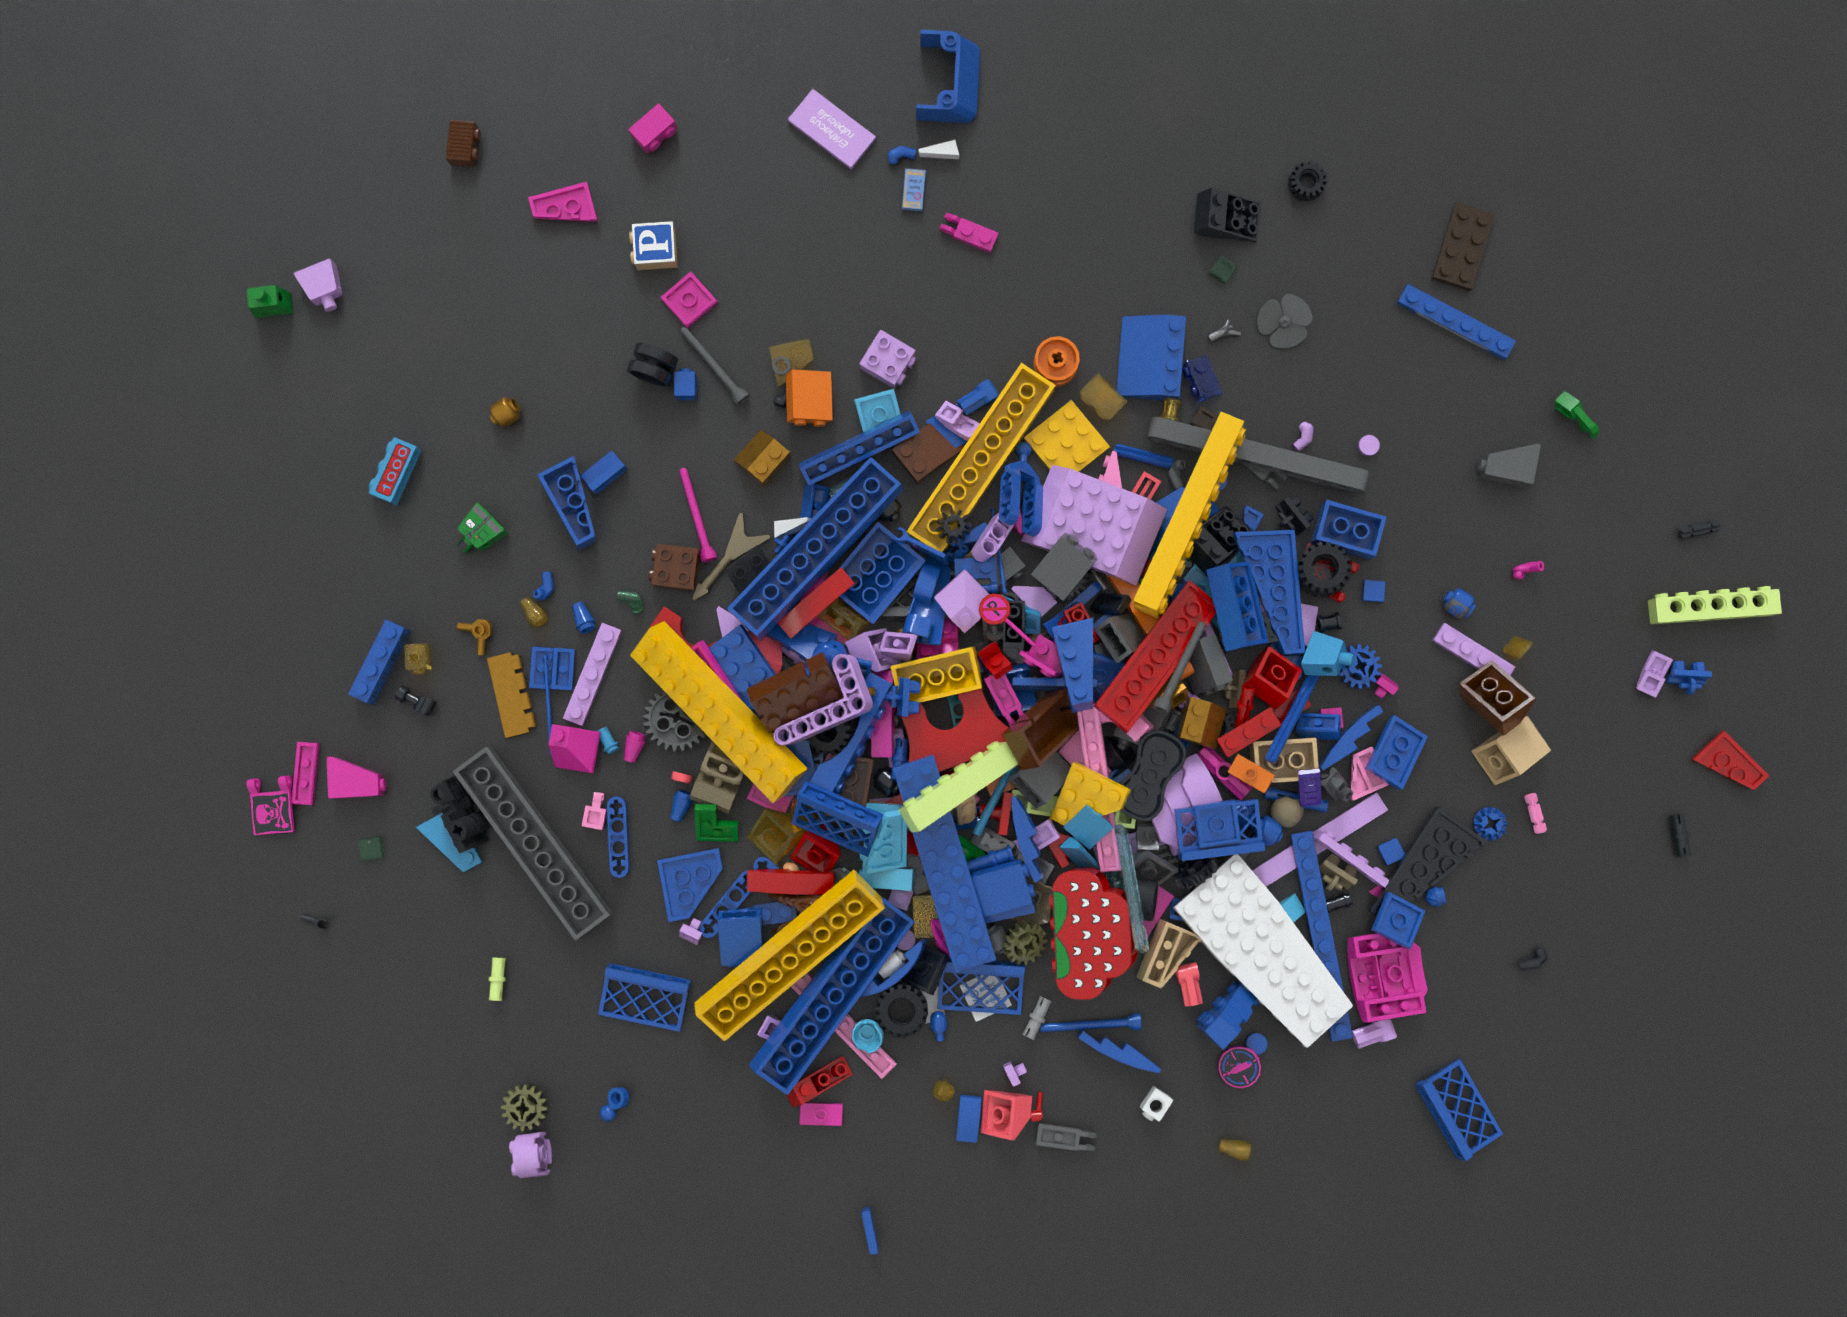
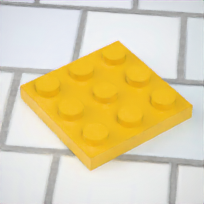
[1024,400,1110,472]

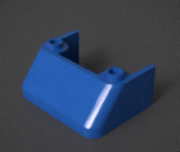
[916,30,980,123]

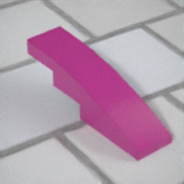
[871,670,896,757]

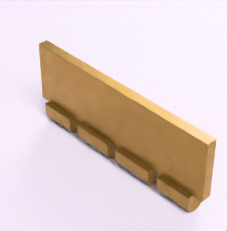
[487,652,536,738]

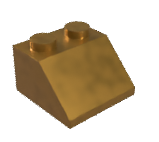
[734,430,791,487]
[1176,697,1227,749]

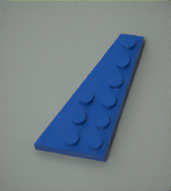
[1233,530,1305,655]

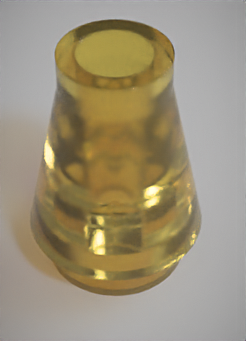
[520,597,548,628]
[1219,1139,1252,1161]

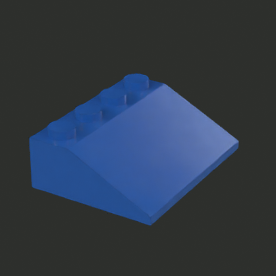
[1116,315,1186,402]
[839,522,926,625]

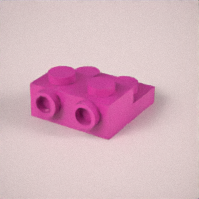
[916,618,959,660]

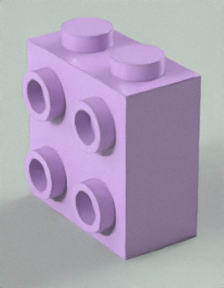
[859,329,917,389]

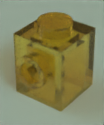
[404,643,431,674]

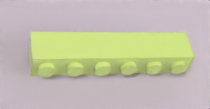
[899,741,1018,832]

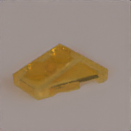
[769,339,814,386]

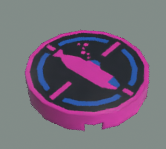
[1218,1045,1261,1088]

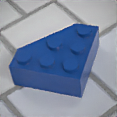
[1195,980,1259,1050]

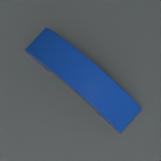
[860,938,927,997]

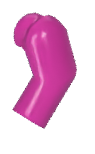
[1512,561,1544,580]

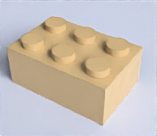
[1249,738,1319,783]

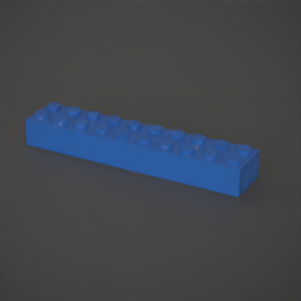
[727,457,903,641]
[893,754,996,973]
[749,896,915,1095]

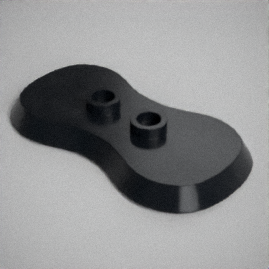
[1119,730,1186,821]

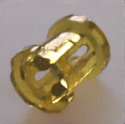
[1160,398,1182,422]

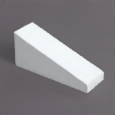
[919,140,959,159]
[774,517,812,539]

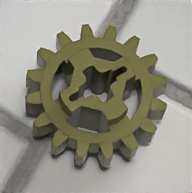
[1003,920,1047,965]
[501,1083,549,1131]

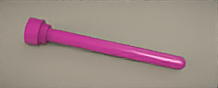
[680,468,718,563]

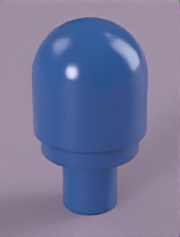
[930,1011,947,1041]

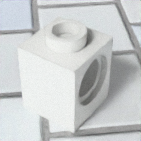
[1139,1085,1173,1122]

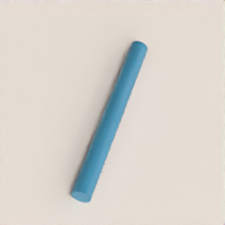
[972,765,1017,837]

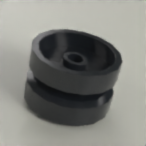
[626,343,679,387]

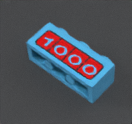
[369,437,422,506]

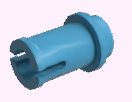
[597,727,619,754]

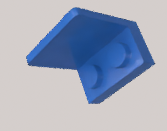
[987,663,1036,718]

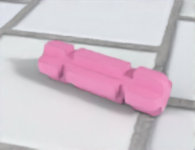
[1524,793,1547,834]

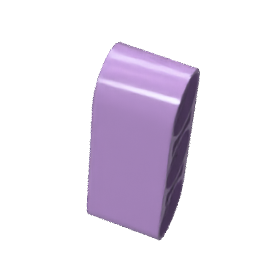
[972,513,1014,562]

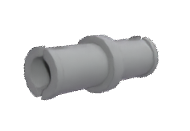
[1022,996,1052,1040]

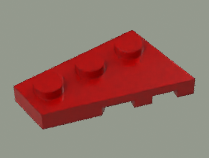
[1692,730,1769,790]

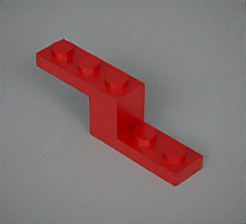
[1216,688,1312,758]

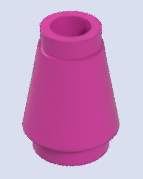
[624,731,646,763]

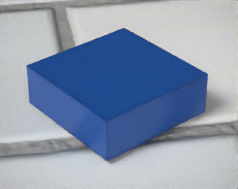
[1362,580,1385,603]
[1376,838,1405,865]

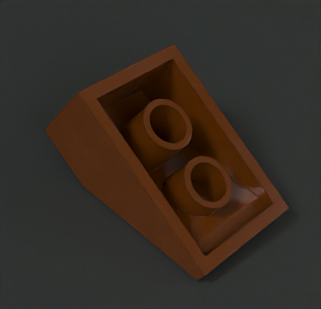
[892,423,964,486]

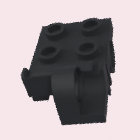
[724,545,800,615]
[430,776,490,854]

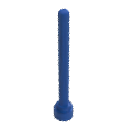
[1040,1013,1141,1032]

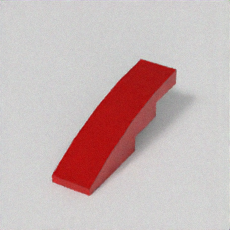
[778,568,855,639]
[747,869,834,895]

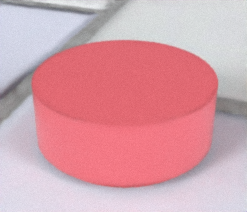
[671,771,693,784]

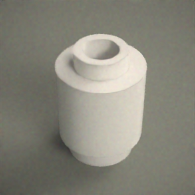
[878,949,907,979]

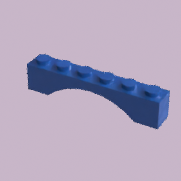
[810,672,895,795]

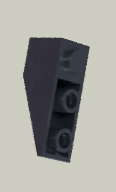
[1003,600,1026,664]

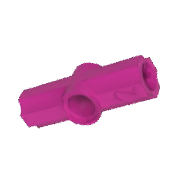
[1197,747,1253,800]

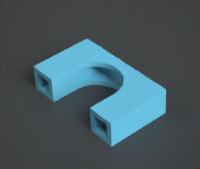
[859,802,916,891]

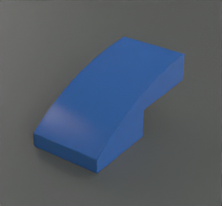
[956,1095,981,1143]

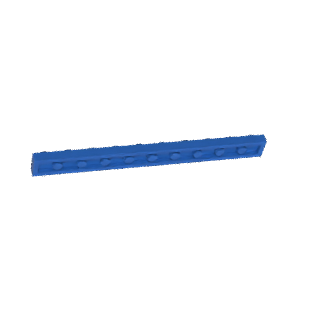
[1290,830,1353,1042]

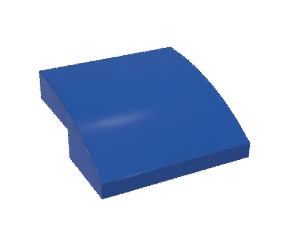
[529,647,575,690]

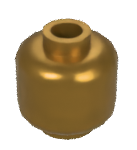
[490,397,521,428]

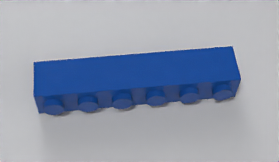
[799,410,920,486]

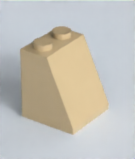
[1471,716,1551,785]

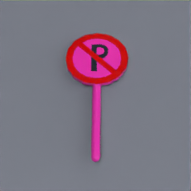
[979,594,1036,647]

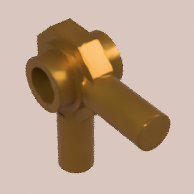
[457,619,493,655]

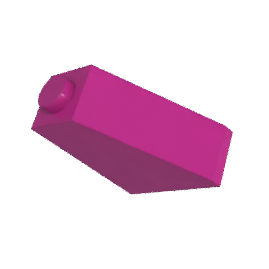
[327,756,387,799]

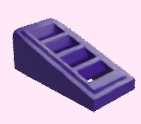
[1298,768,1321,806]

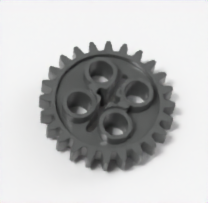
[643,689,705,753]

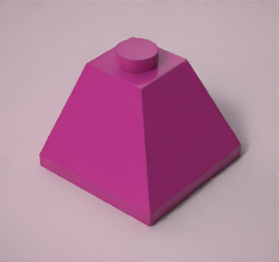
[549,724,601,773]

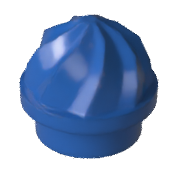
[1425,886,1447,907]

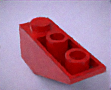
[786,1056,853,1107]

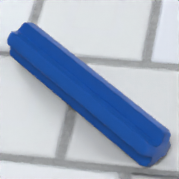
[1114,444,1174,469]

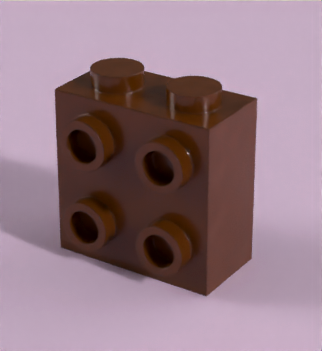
[649,544,700,592]

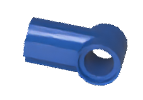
[957,379,1000,416]

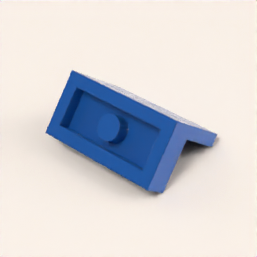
[581,451,628,495]

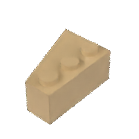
[1136,919,1201,988]

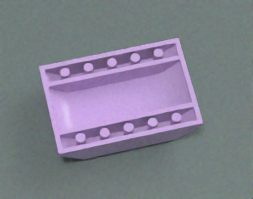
[1021,465,1167,586]

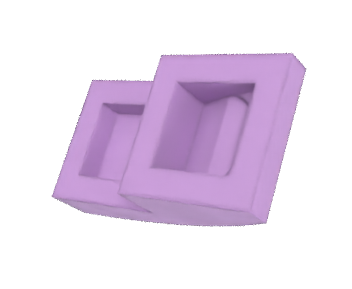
[935,401,980,441]
[1636,650,1673,697]

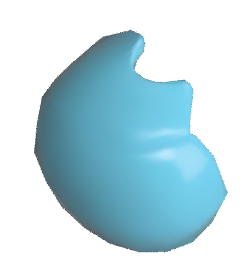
[852,1019,884,1054]

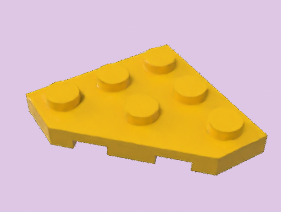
[1050,762,1131,825]

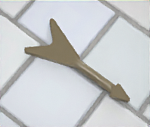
[693,513,770,601]

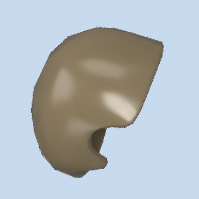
[1270,796,1304,828]

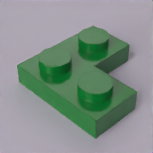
[694,804,739,842]

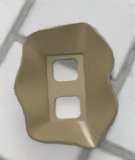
[1009,872,1053,925]

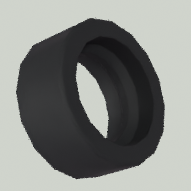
[1135,880,1158,921]

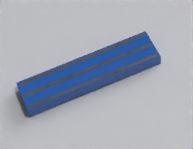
[1013,677,1097,692]

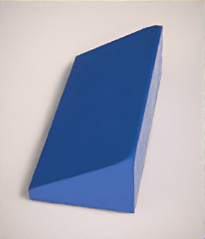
[800,484,830,518]
[1296,713,1341,740]

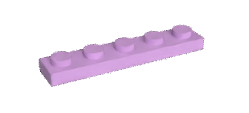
[563,623,622,726]

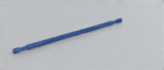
[990,508,1007,594]
[543,655,552,754]

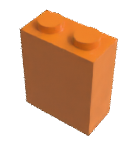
[786,369,833,427]

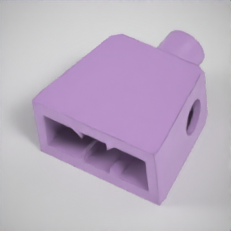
[294,258,343,312]

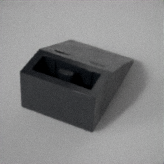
[1194,187,1261,242]
[1190,506,1251,576]

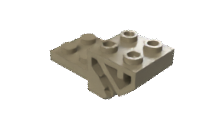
[689,741,744,814]

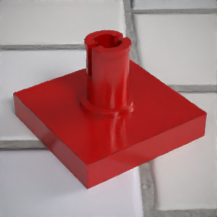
[979,792,1013,835]

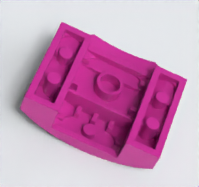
[1347,933,1428,1022]

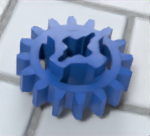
[1337,644,1382,689]

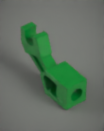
[1555,391,1599,439]

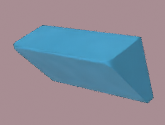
[1060,837,1100,870]

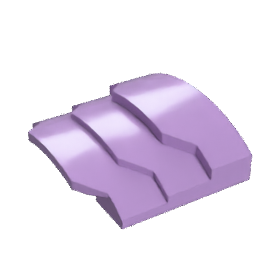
[1151,753,1223,856]

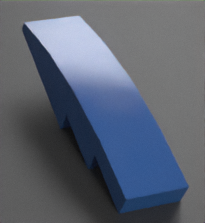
[1318,705,1383,771]
[1011,794,1044,883]
[1077,1030,1161,1073]

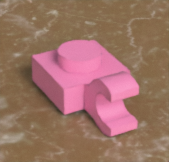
[582,792,607,830]

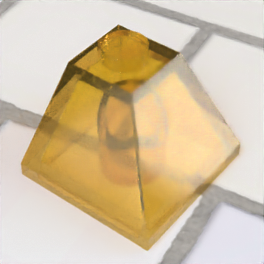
[747,808,807,865]

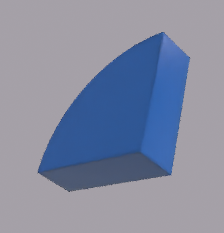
[1242,505,1264,531]

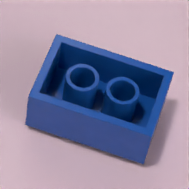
[1311,500,1387,560]

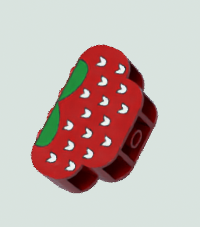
[1049,867,1138,999]

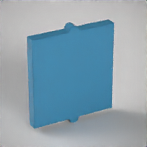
[1063,805,1114,850]

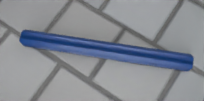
[1265,675,1320,764]

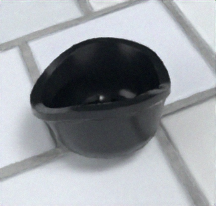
[1104,737,1135,769]

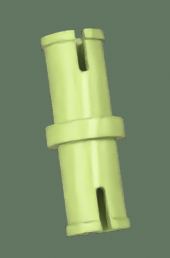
[488,958,506,1001]

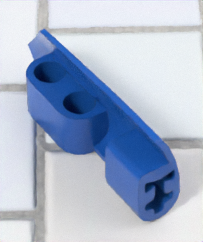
[902,557,951,646]

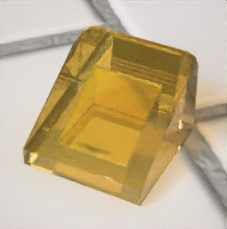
[1503,636,1533,660]

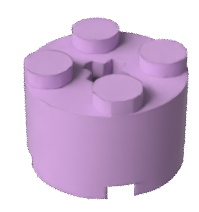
[509,1132,552,1178]

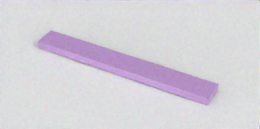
[1252,792,1388,887]

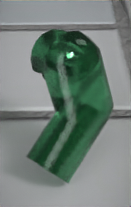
[617,590,644,613]

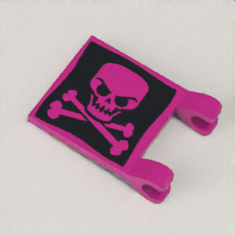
[247,775,295,835]

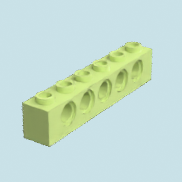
[1648,586,1782,625]

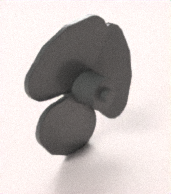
[1257,294,1313,349]

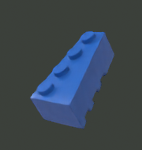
[537,456,597,551]

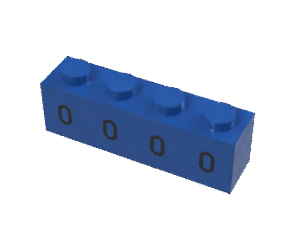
[348,620,411,705]

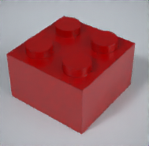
[1242,646,1302,709]

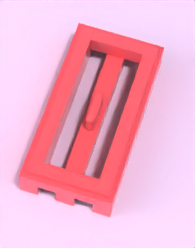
[1132,471,1162,500]

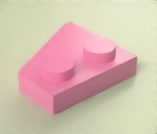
[1350,747,1390,801]

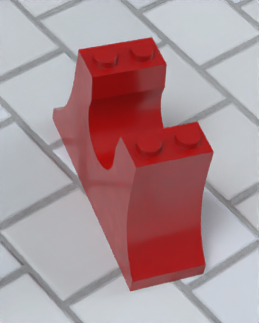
[902,689,1009,772]

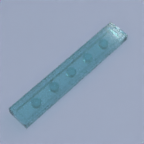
[1114,824,1149,953]

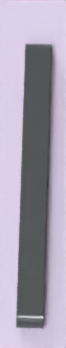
[1147,417,1370,494]

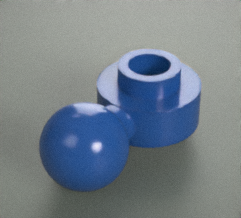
[600,1087,629,1122]

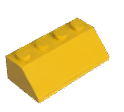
[890,647,982,703]

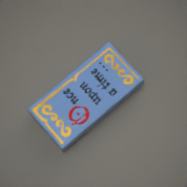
[902,169,926,212]

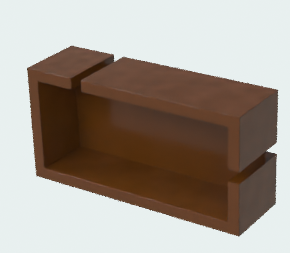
[747,652,844,732]
[1002,687,1080,770]

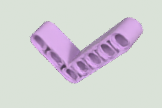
[774,654,873,745]

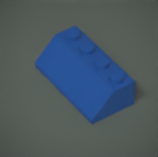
[1206,562,1269,651]

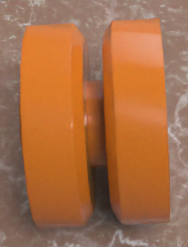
[1033,336,1080,387]

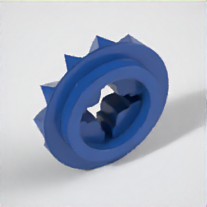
[1473,807,1508,840]

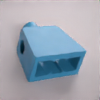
[1301,631,1355,676]

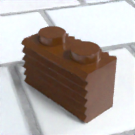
[446,120,481,167]

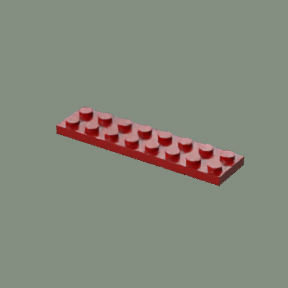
[1094,580,1216,733]

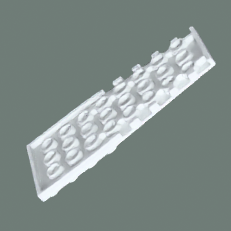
[1173,854,1353,1047]

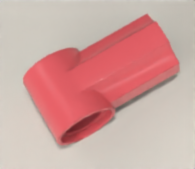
[1175,962,1203,1007]

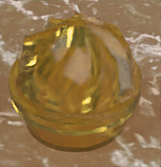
[933,1080,954,1101]

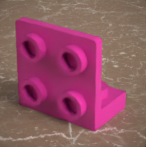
[1019,634,1063,678]

